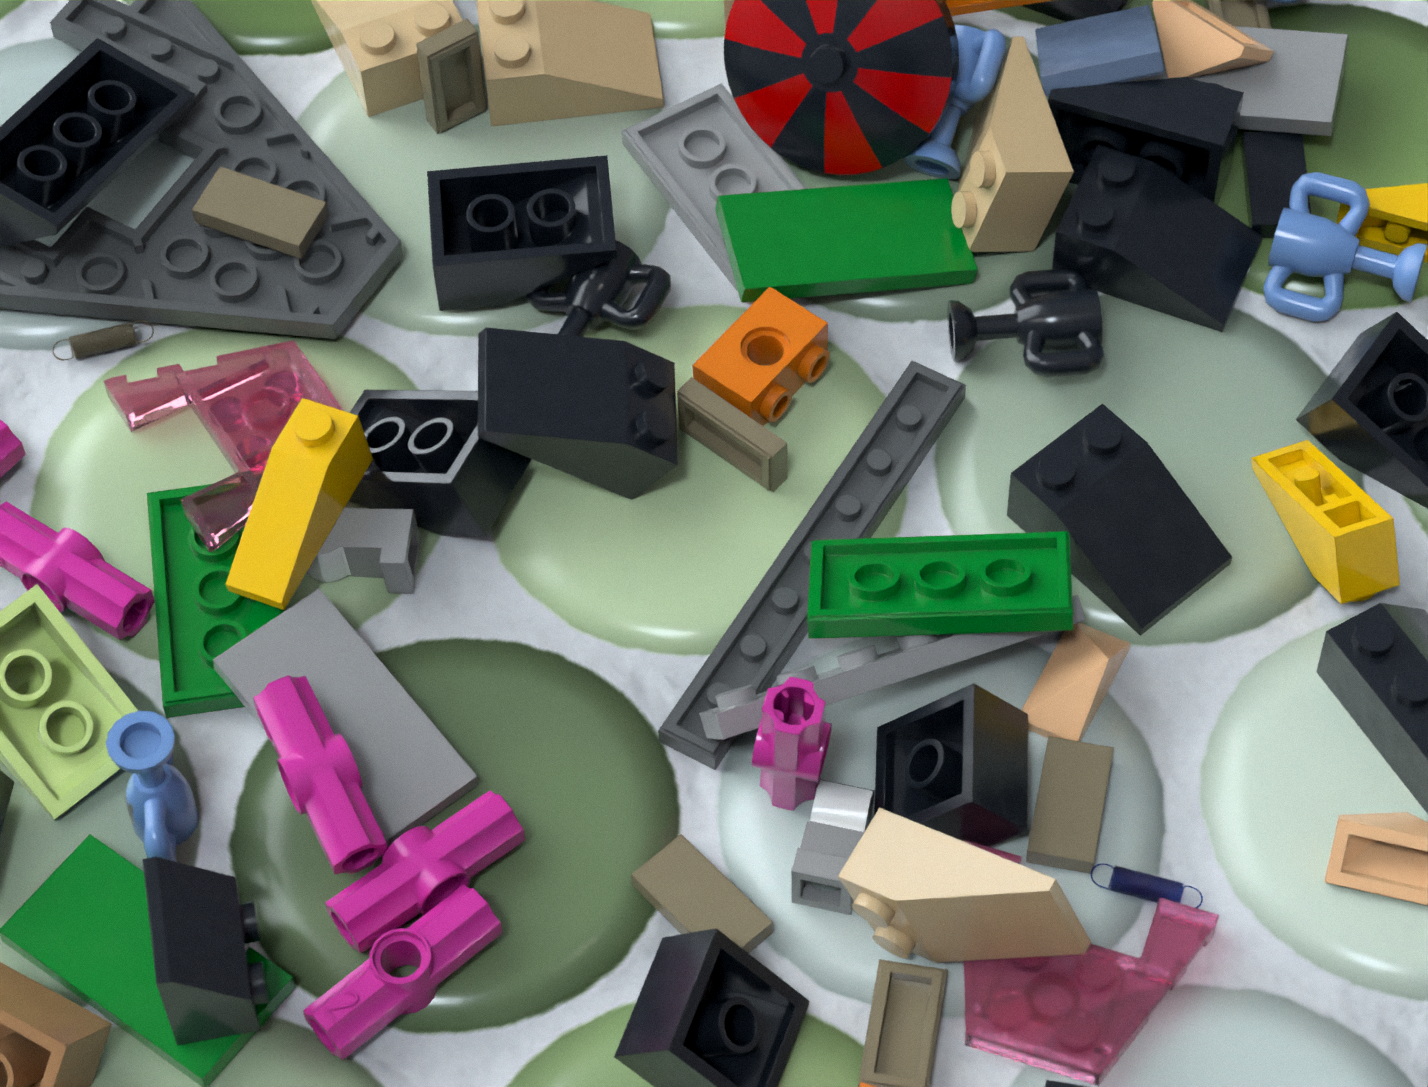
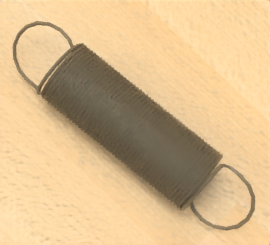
[53,320,154,361]

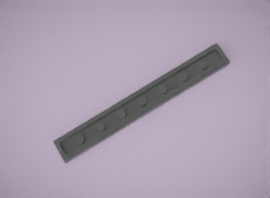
[658,361,966,770]

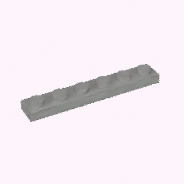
[699,595,1085,740]

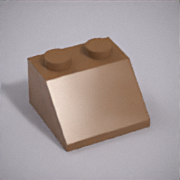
[0,962,112,1087]

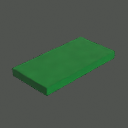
[715,178,978,303]
[147,477,287,718]
[807,531,1073,639]
[0,834,296,1087]

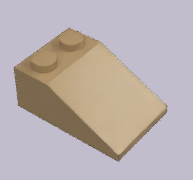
[311,0,463,117]
[476,0,664,126]
[951,36,1074,252]
[838,808,1091,963]

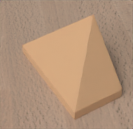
[1152,0,1274,78]
[1022,622,1130,742]
[1324,812,1428,905]

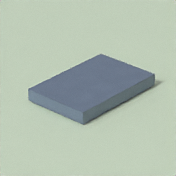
[1035,5,1164,96]

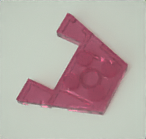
[103,340,344,552]
[963,840,1219,1086]

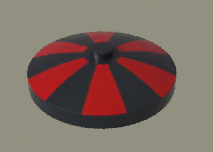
[724,0,959,175]

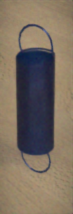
[1091,863,1203,910]

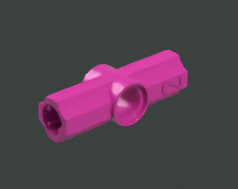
[0,501,155,640]
[253,675,387,875]
[751,677,832,811]
[325,790,525,954]
[303,884,502,1060]

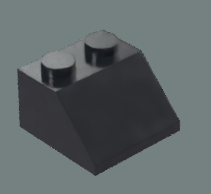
[874,683,1028,849]
[142,857,269,1045]
[614,928,810,1087]

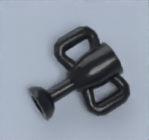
[526,240,671,337]
[947,268,1104,378]

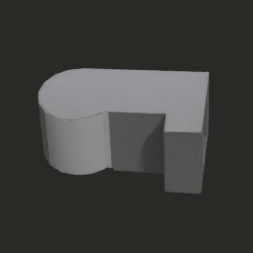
[307,508,421,594]
[791,780,874,915]

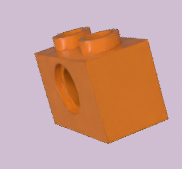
[692,287,830,426]

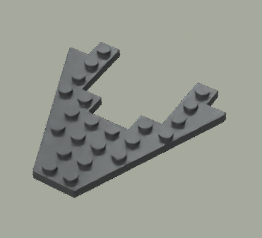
[0,0,403,339]

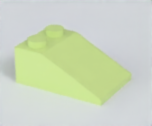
[0,584,138,820]

